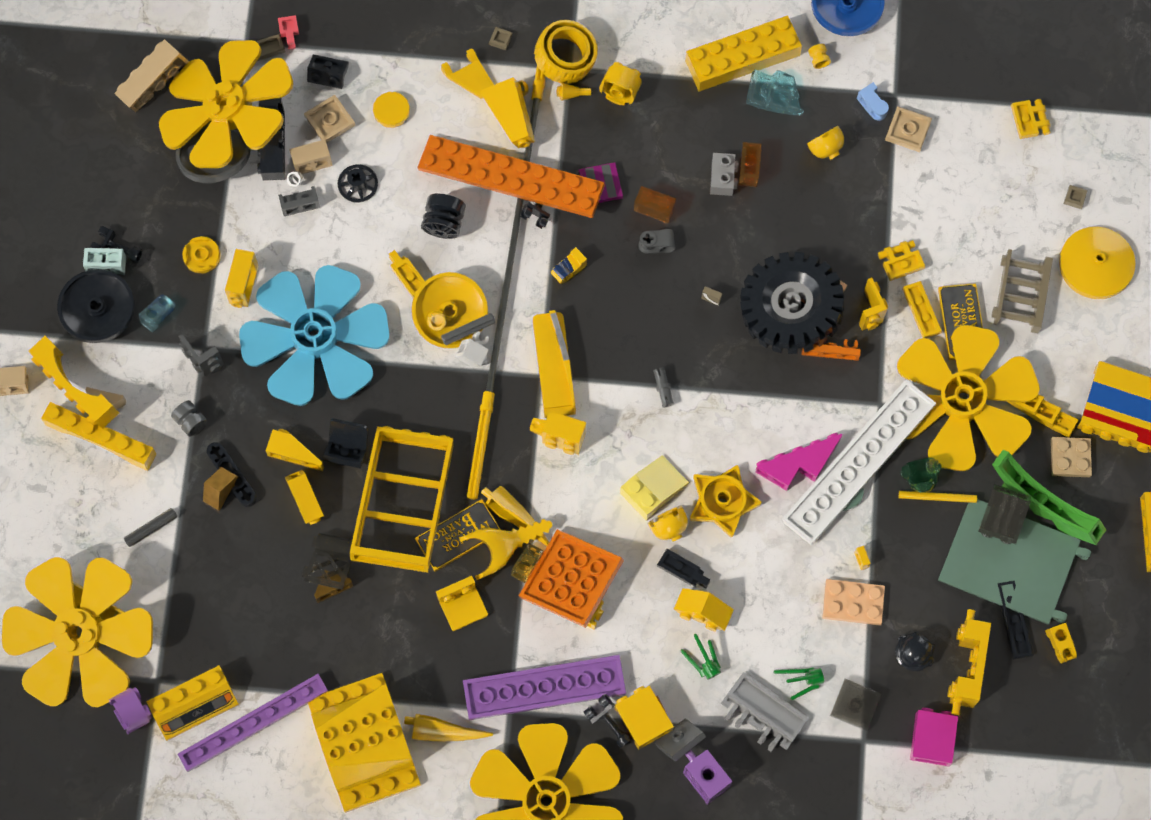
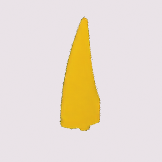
[481,486,549,546]
[404,714,493,742]

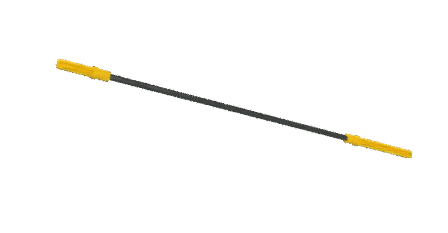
[467,66,546,500]

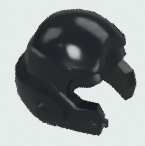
[895,632,935,672]

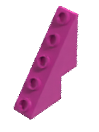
[755,433,843,491]

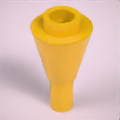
[556,82,591,101]

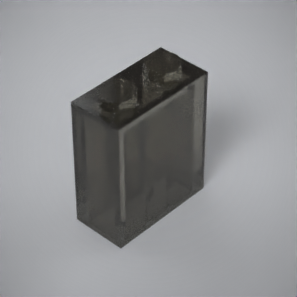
[978,484,1032,544]

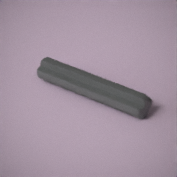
[441,313,495,345]
[124,508,177,547]

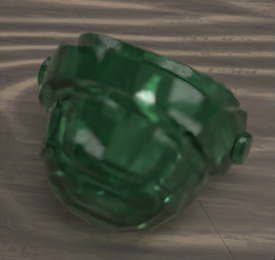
[900,458,942,493]

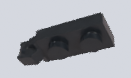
[657,549,710,589]

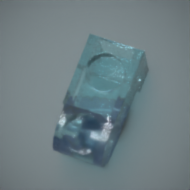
[139,294,175,333]

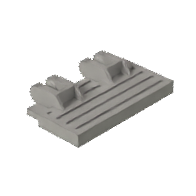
[721,672,809,752]

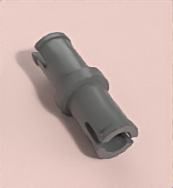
[653,367,674,408]

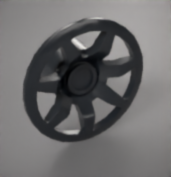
[337,164,378,203]

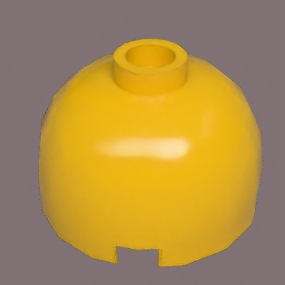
[807,126,844,160]
[648,506,688,542]

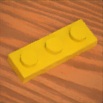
[902,281,942,338]

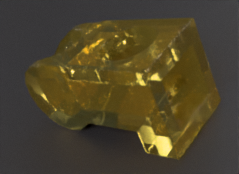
[511,543,544,584]

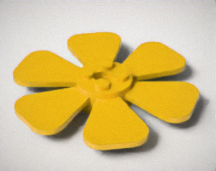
[159,40,293,168]
[897,325,1040,471]
[2,557,153,707]
[470,723,623,820]

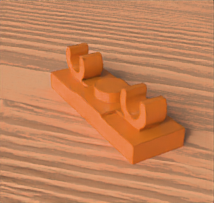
[801,339,861,361]

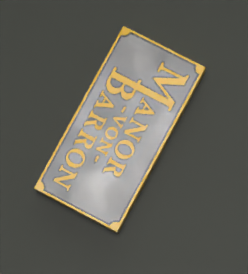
[938,284,983,360]
[415,499,501,572]

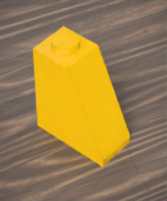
[285,470,324,525]

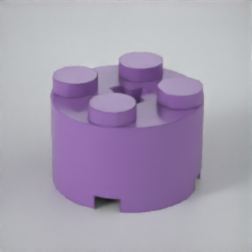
[109,687,151,734]

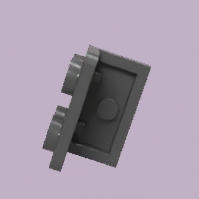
[179,334,224,377]

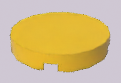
[373,92,410,128]
[182,236,221,274]

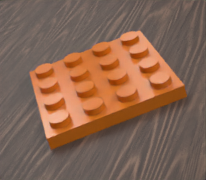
[519,529,624,628]

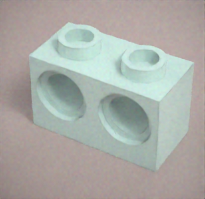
[83,248,126,275]

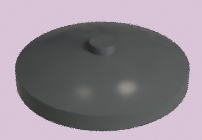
[176,123,251,183]

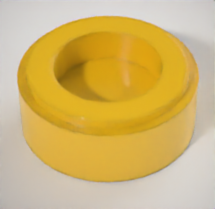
[427,310,446,330]

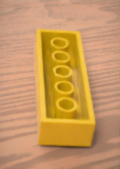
[685,15,802,92]

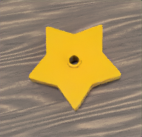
[690,465,761,537]

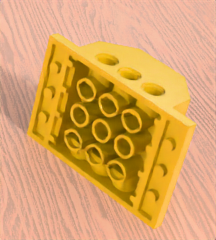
[308,673,421,813]

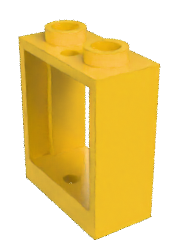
[225,249,259,308]

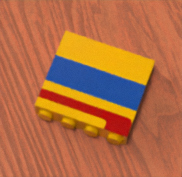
[1077,361,1151,453]

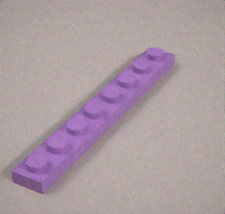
[178,674,328,772]

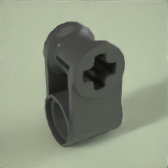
[638,229,675,254]

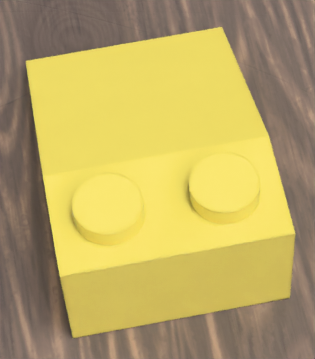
[620,455,689,521]

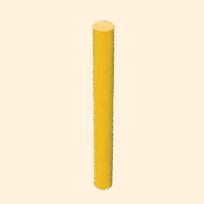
[899,491,977,503]

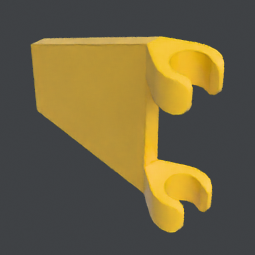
[441,49,494,99]

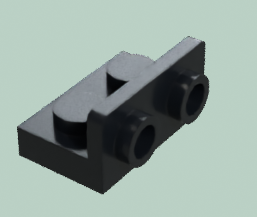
[307,54,349,89]

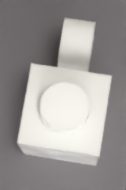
[455,331,489,368]

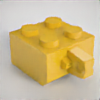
[530,412,586,455]

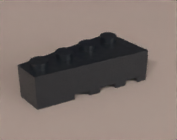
[257,98,285,181]

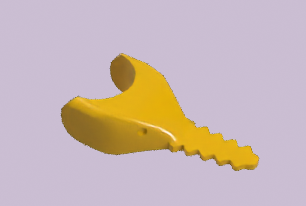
[459,519,553,580]

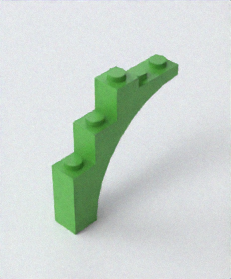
[992,450,1106,545]

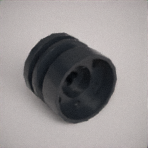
[421,193,466,239]

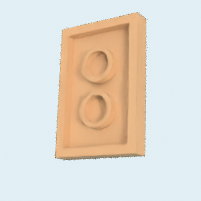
[822,579,885,626]

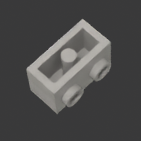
[710,153,738,196]

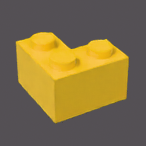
[674,588,734,632]

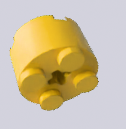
[599,62,642,105]

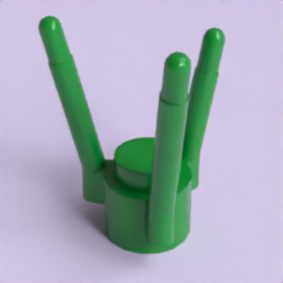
[681,634,721,680]
[773,667,824,700]

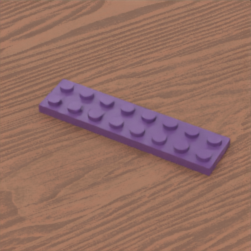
[463,655,626,721]

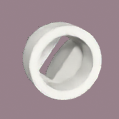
[287,171,303,187]

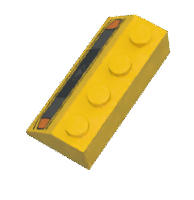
[146,666,239,741]

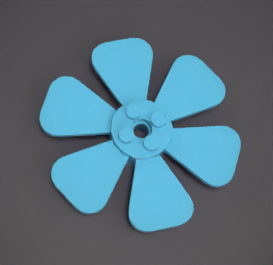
[239,265,390,406]

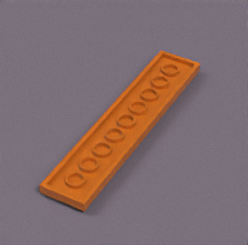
[417,135,605,218]

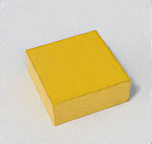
[854,545,871,570]

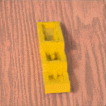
[1007,394,1078,438]

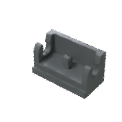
[278,186,320,217]

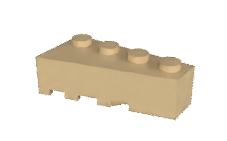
[114,39,189,112]

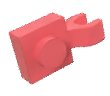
[278,15,299,50]

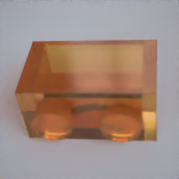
[739,142,762,187]
[634,186,676,223]

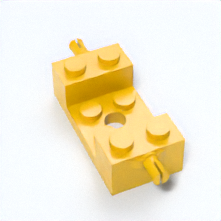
[947,609,991,715]

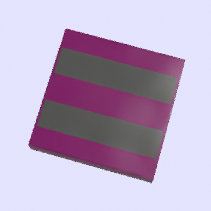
[579,162,623,203]

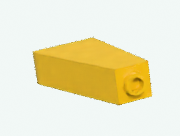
[480,77,535,148]

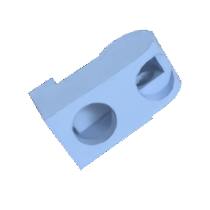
[857,82,889,121]

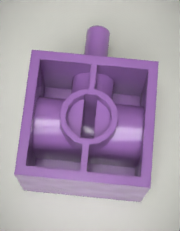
[683,750,732,805]

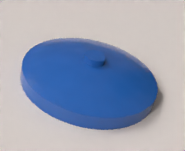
[811,0,885,36]

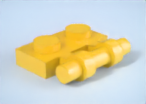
[1011,99,1051,139]
[878,240,925,281]

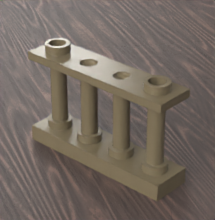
[991,249,1053,334]

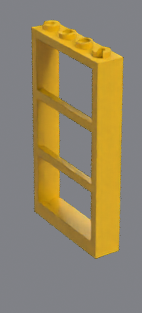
[350,426,454,573]

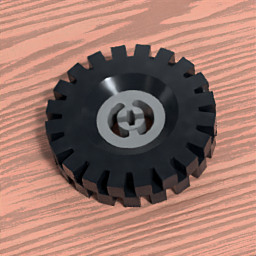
[740,252,844,354]

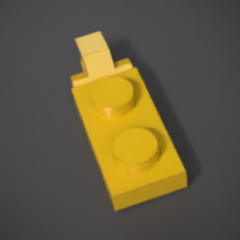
[389,250,425,298]

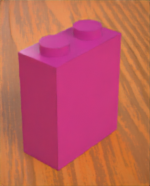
[910,708,958,767]

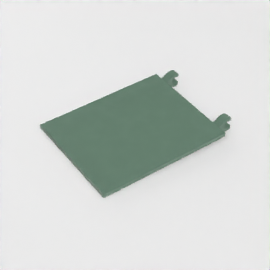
[938,499,1091,625]

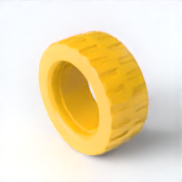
[534,20,598,84]

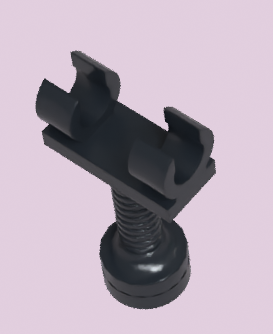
[520,202,550,229]
[89,226,143,263]
[583,694,633,748]

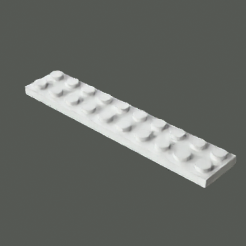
[782,379,936,546]

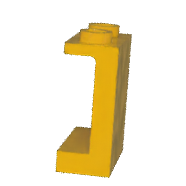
[614,685,674,750]

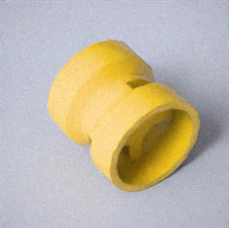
[808,44,831,69]

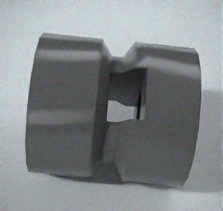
[171,400,208,437]

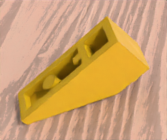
[266,429,324,471]

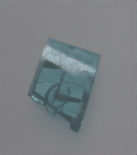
[746,69,804,116]

